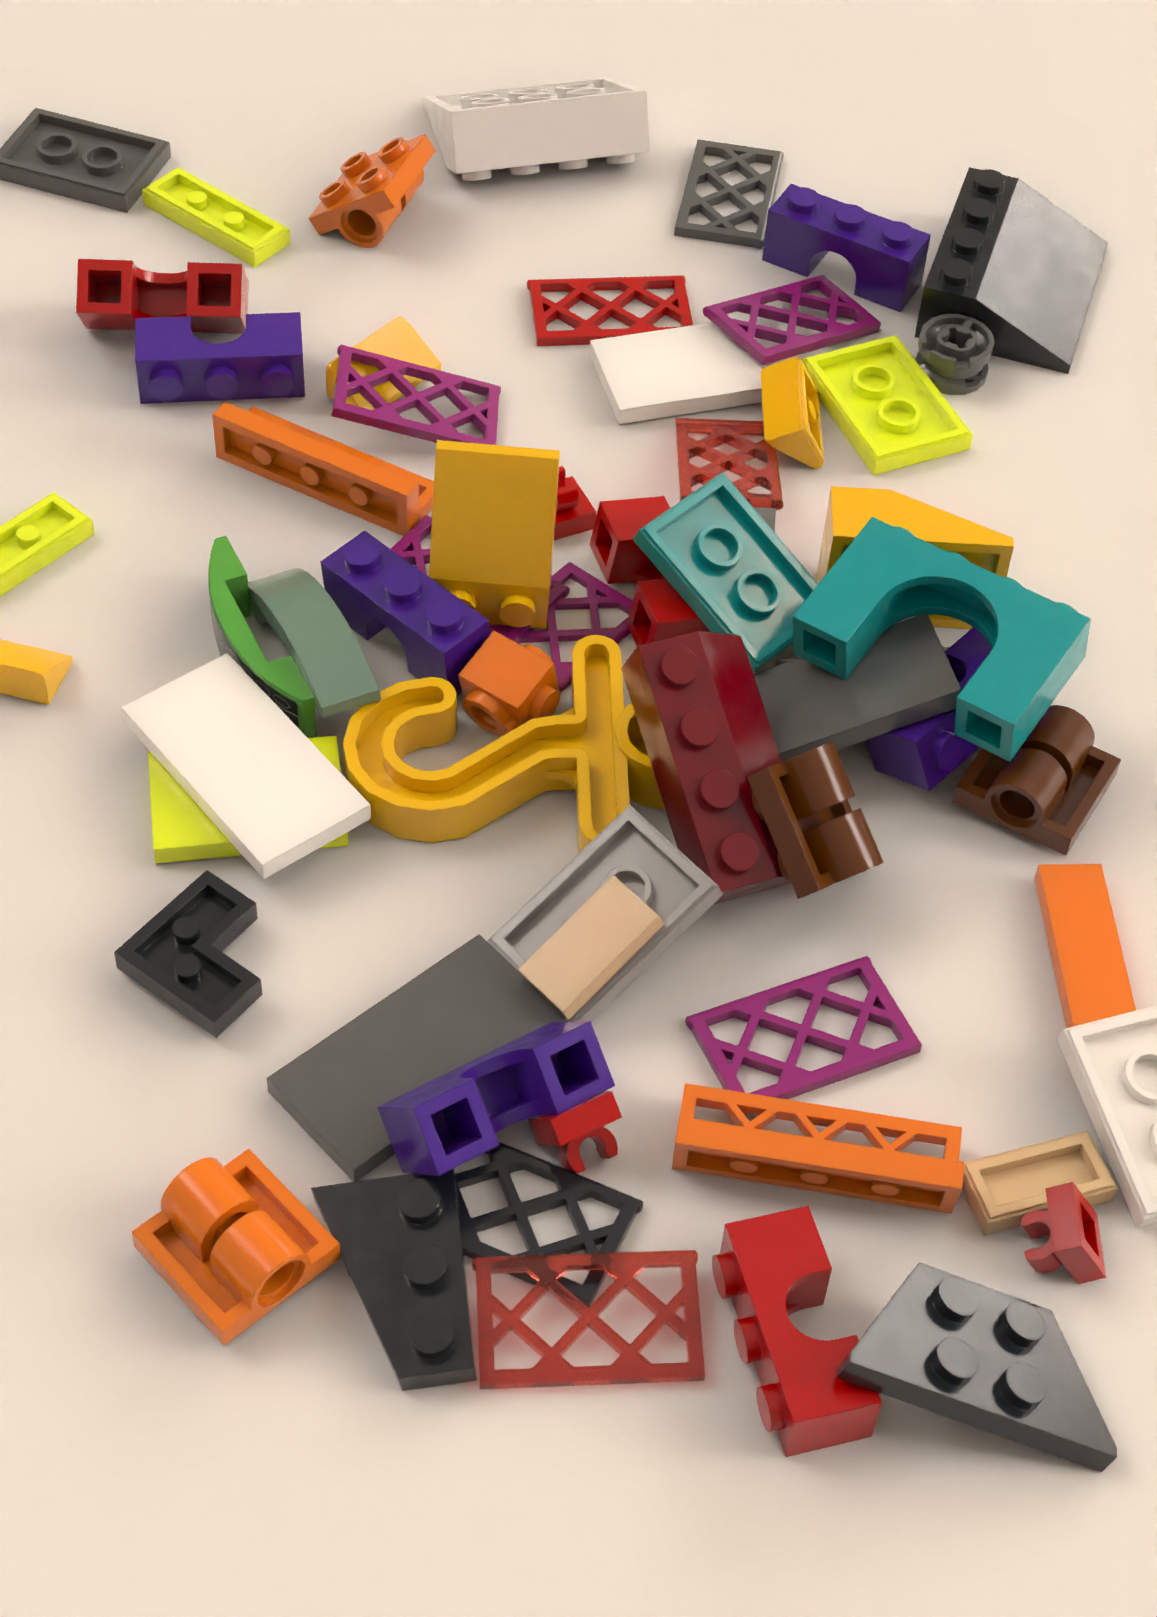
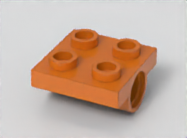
[308,134,436,248]
[132,1149,341,1346]

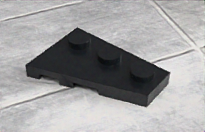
[311,1168,477,1391]

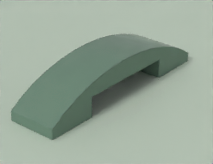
[248,568,381,718]

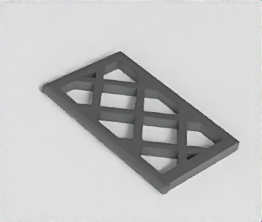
[674,139,784,248]

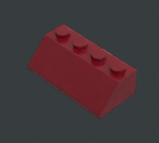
[621,631,790,905]

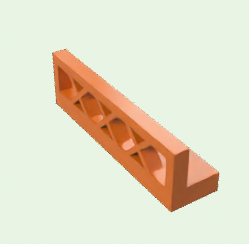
[212,402,434,536]
[672,1083,965,1214]

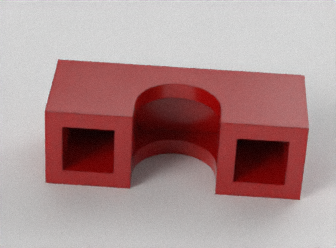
[76,259,249,334]
[589,496,711,646]
[712,1206,882,1457]

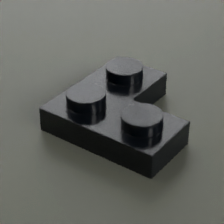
[114,870,262,1038]

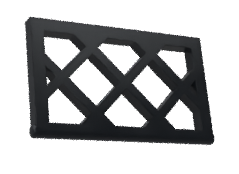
[455,1141,644,1309]

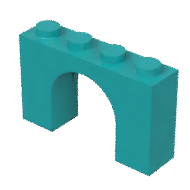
[792,517,1091,762]

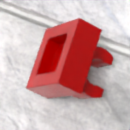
[554,466,596,541]
[528,1091,622,1173]
[1020,1182,1106,1284]

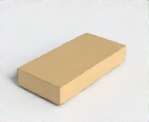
[518,875,664,1020]
[962,1131,1118,1236]

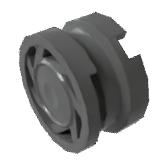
[915,314,995,395]

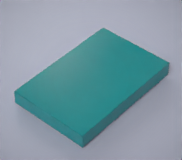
[633,472,818,674]

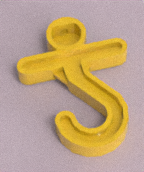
[343,635,665,853]

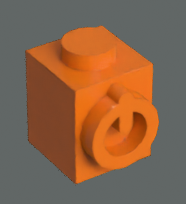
[458,631,560,736]

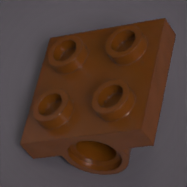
[952,705,1121,856]
[747,741,884,899]

